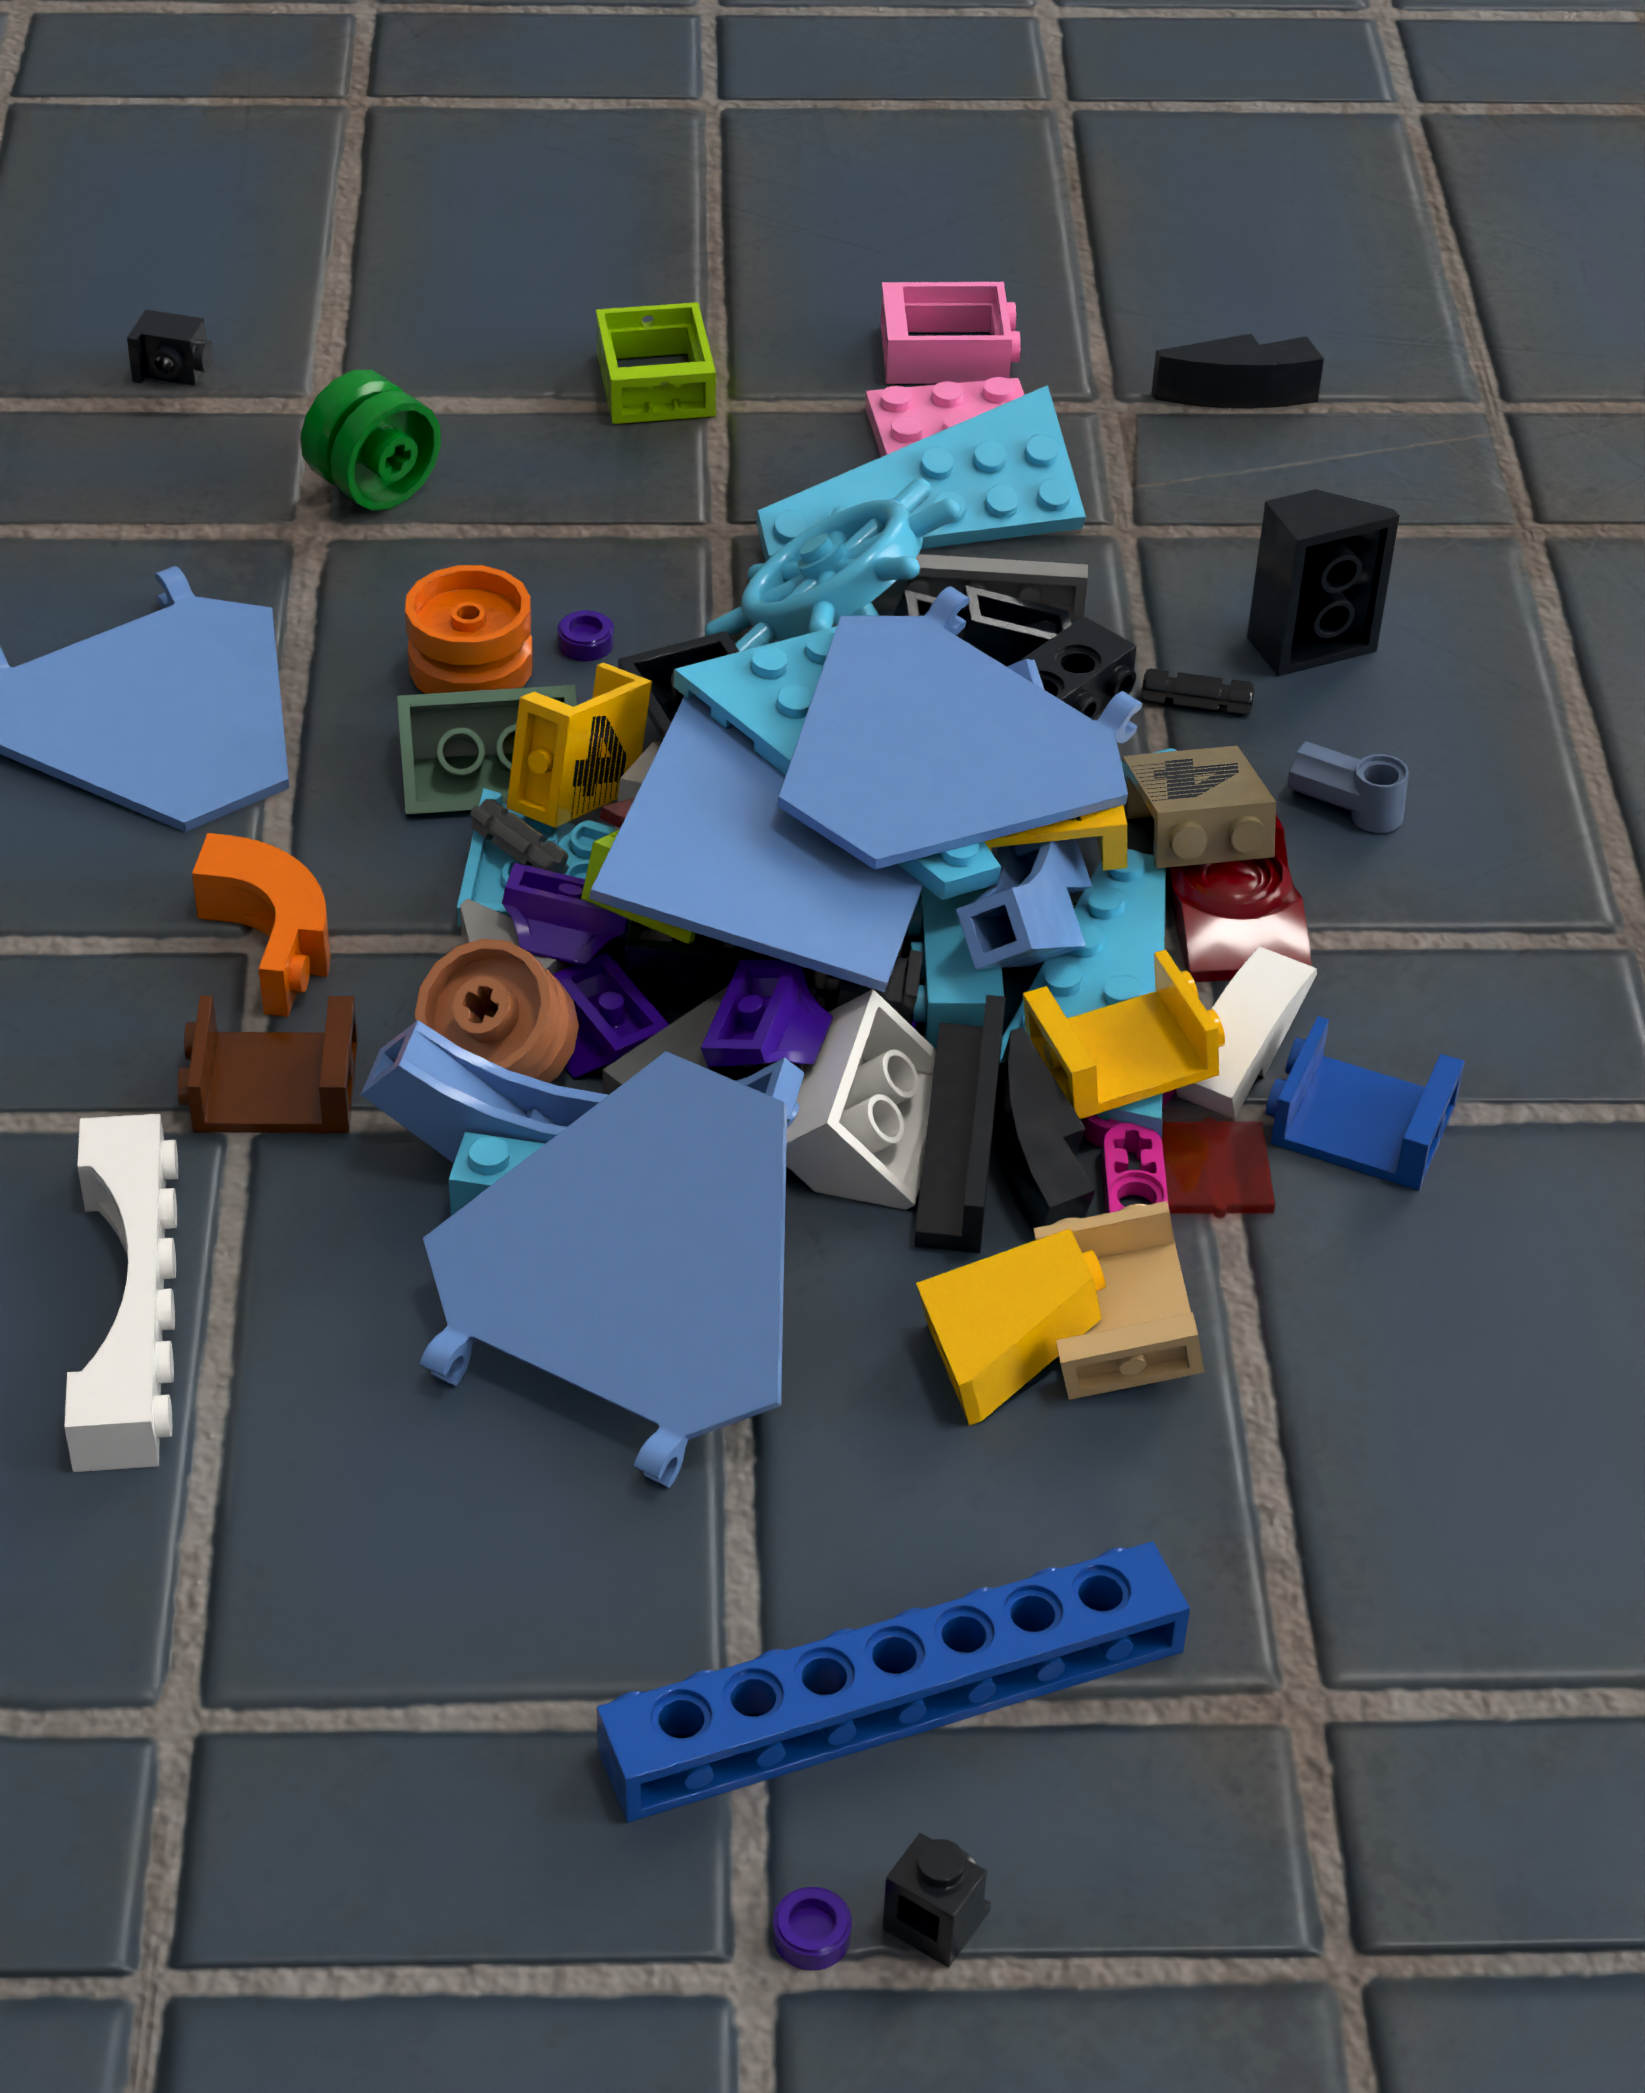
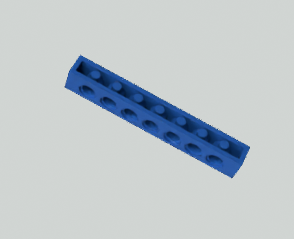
[596,1541,1190,1823]

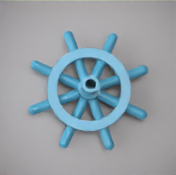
[705,478,960,652]

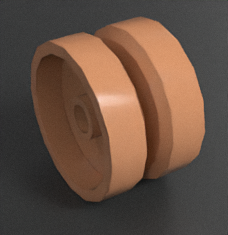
[415,939,579,1083]

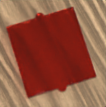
[1160,1117,1275,1218]

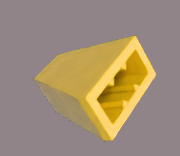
[916,1228,1106,1426]

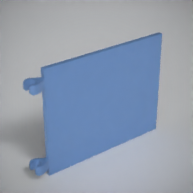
[589,694,923,992]

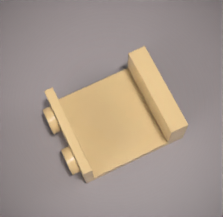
[1033,1201,1204,1400]

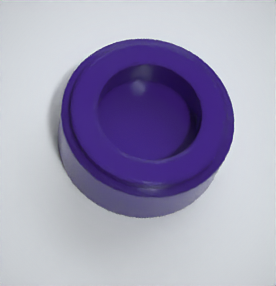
[557,610,614,661]
[773,1887,852,1970]

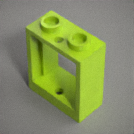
[596,302,716,424]

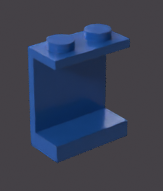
[1265,1016,1465,1191]

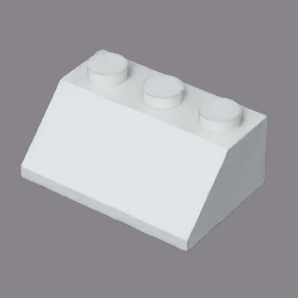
[786,989,936,1210]

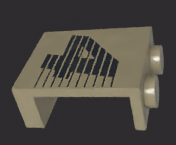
[1122,745,1276,869]

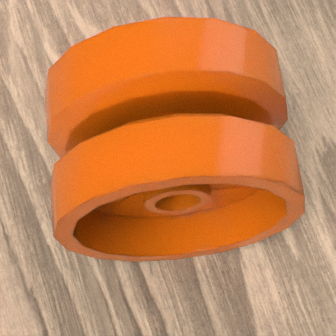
[405,565,533,694]

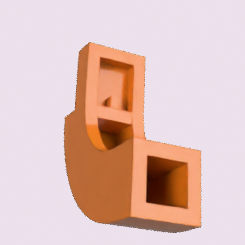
[192,833,331,1017]

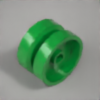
[300,369,441,511]

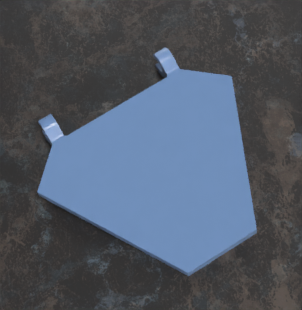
[0,566,289,832]
[778,587,1142,870]
[420,1051,787,1488]

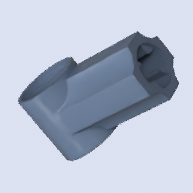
[1288,741,1409,833]

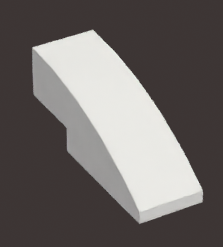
[1176,946,1317,1120]

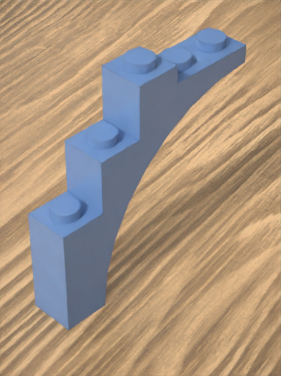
[956,659,1092,970]
[361,1020,805,1163]

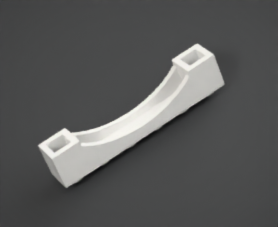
[64,1114,178,1472]

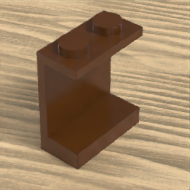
[177,995,358,1133]

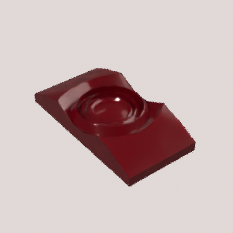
[1152,814,1312,982]

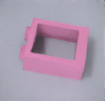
[880,282,1021,384]

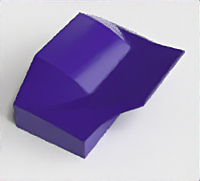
[502,863,629,966]
[553,952,669,1079]
[701,960,833,1067]

